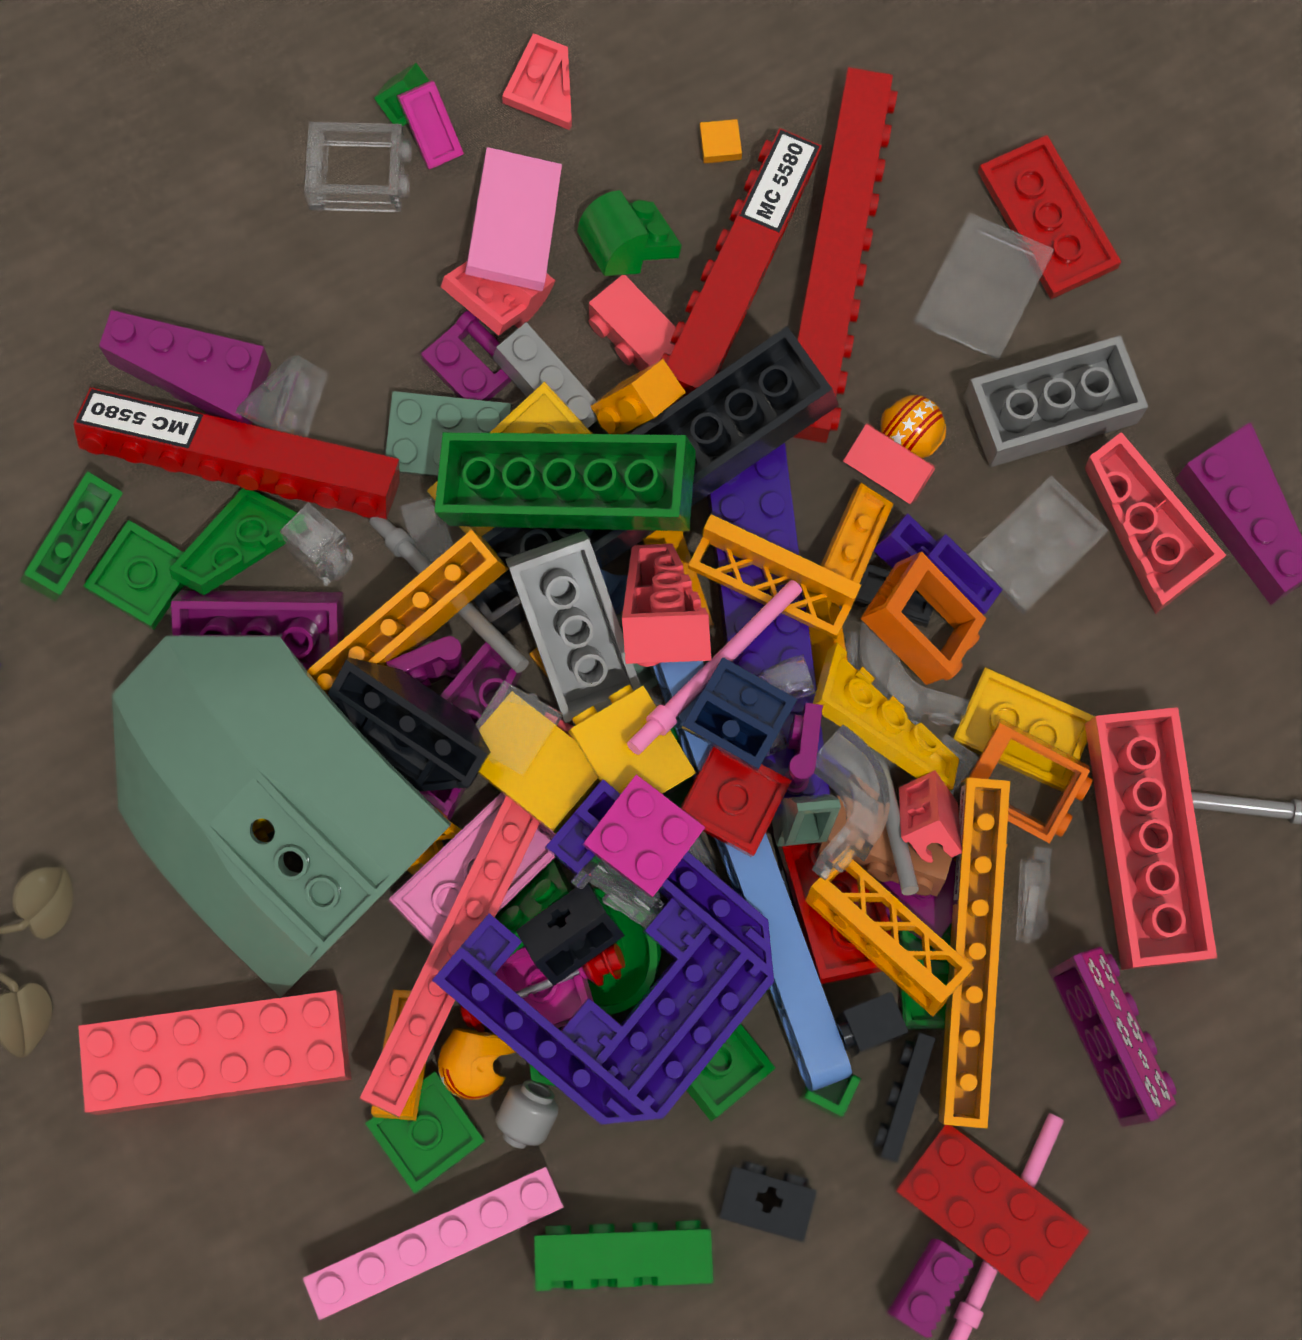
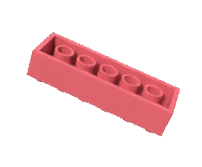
[1085,707,1217,970]
[78,990,351,1115]

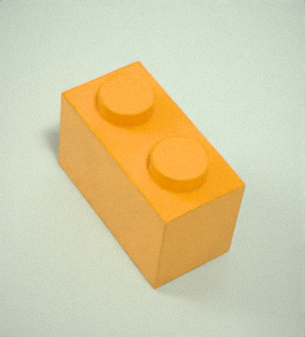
[591,359,686,434]

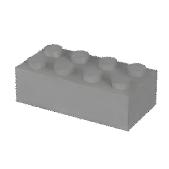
[964,335,1148,467]
[505,531,641,723]

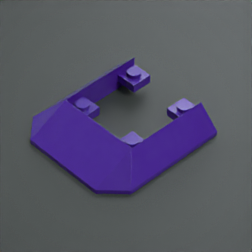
[432,779,774,1125]

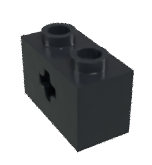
[516,880,625,986]
[835,991,908,1058]
[718,1161,817,1242]

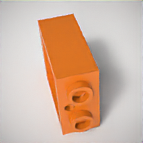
[860,551,987,685]
[968,719,1093,844]

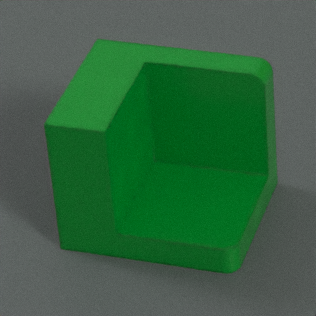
[374,63,429,129]
[799,1074,861,1119]

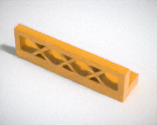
[688,514,861,639]
[806,853,974,1017]

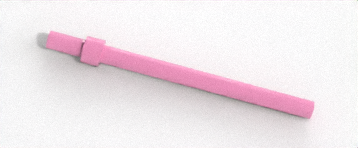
[627,580,802,755]
[948,1113,1064,1340]

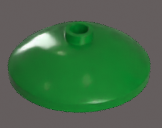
[587,888,661,1015]

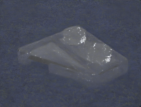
[235,355,328,437]
[1016,847,1052,943]
[571,855,665,928]

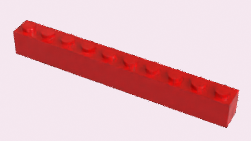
[793,67,898,443]

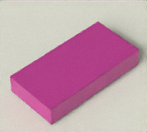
[397,80,464,170]

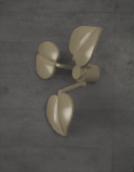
[0,866,73,1058]

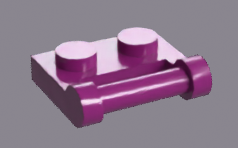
[421,311,512,401]
[386,636,466,689]
[785,703,823,795]

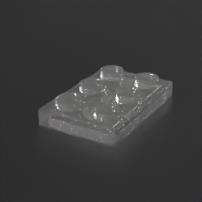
[968,476,1109,615]

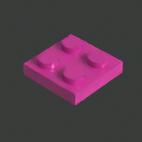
[582,774,705,898]

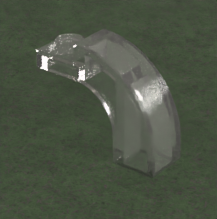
[855,606,969,726]
[812,724,890,881]

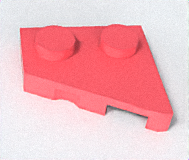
[502,33,572,130]

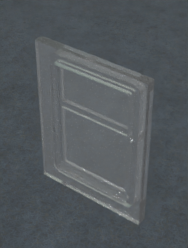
[914,212,1054,360]

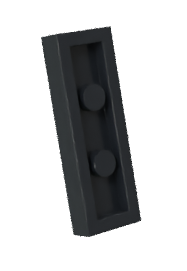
[873,1032,936,1164]

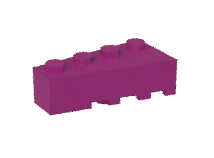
[99,310,271,425]
[1175,422,1302,605]
[418,642,522,821]

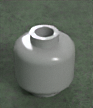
[495,1080,559,1149]

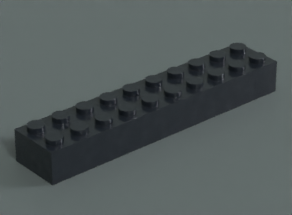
[474,326,839,635]

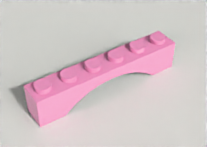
[303,1167,565,1320]

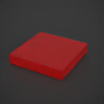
[680,746,792,857]

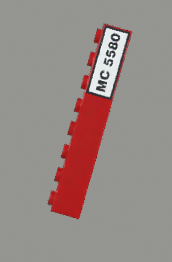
[660,128,822,401]
[73,387,400,520]

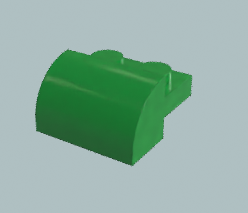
[577,190,682,276]

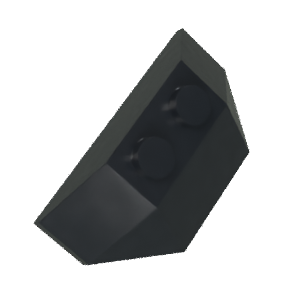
[328,658,491,792]

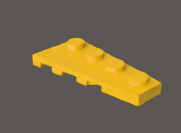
[813,642,959,791]

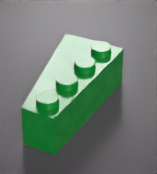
[534,1220,713,1291]

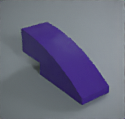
[874,513,1003,615]

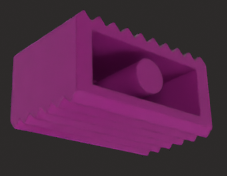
[887,1238,974,1338]

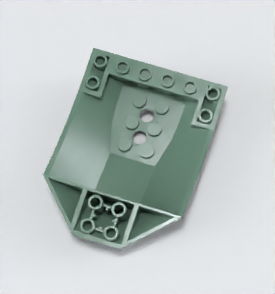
[112,635,451,998]

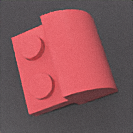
[441,261,556,336]

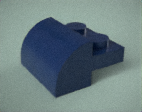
[681,657,798,771]

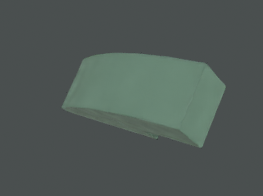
[772,794,841,847]

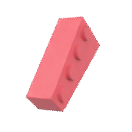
[622,544,711,667]

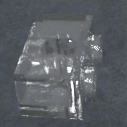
[280,502,354,586]

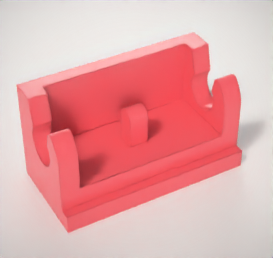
[843,423,936,504]
[899,770,962,863]

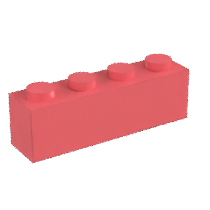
[588,275,720,407]

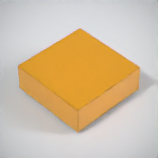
[699,119,742,163]

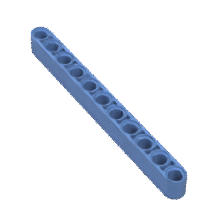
[653,661,852,1092]

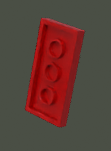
[978,135,1122,299]
[773,831,891,984]
[896,1125,1090,1303]

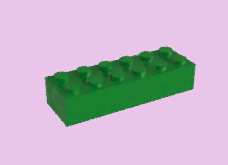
[434,432,696,531]

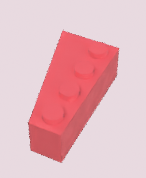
[1085,432,1226,614]

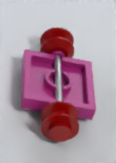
[461,943,625,1033]

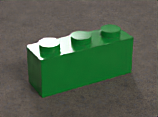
[20,471,123,602]

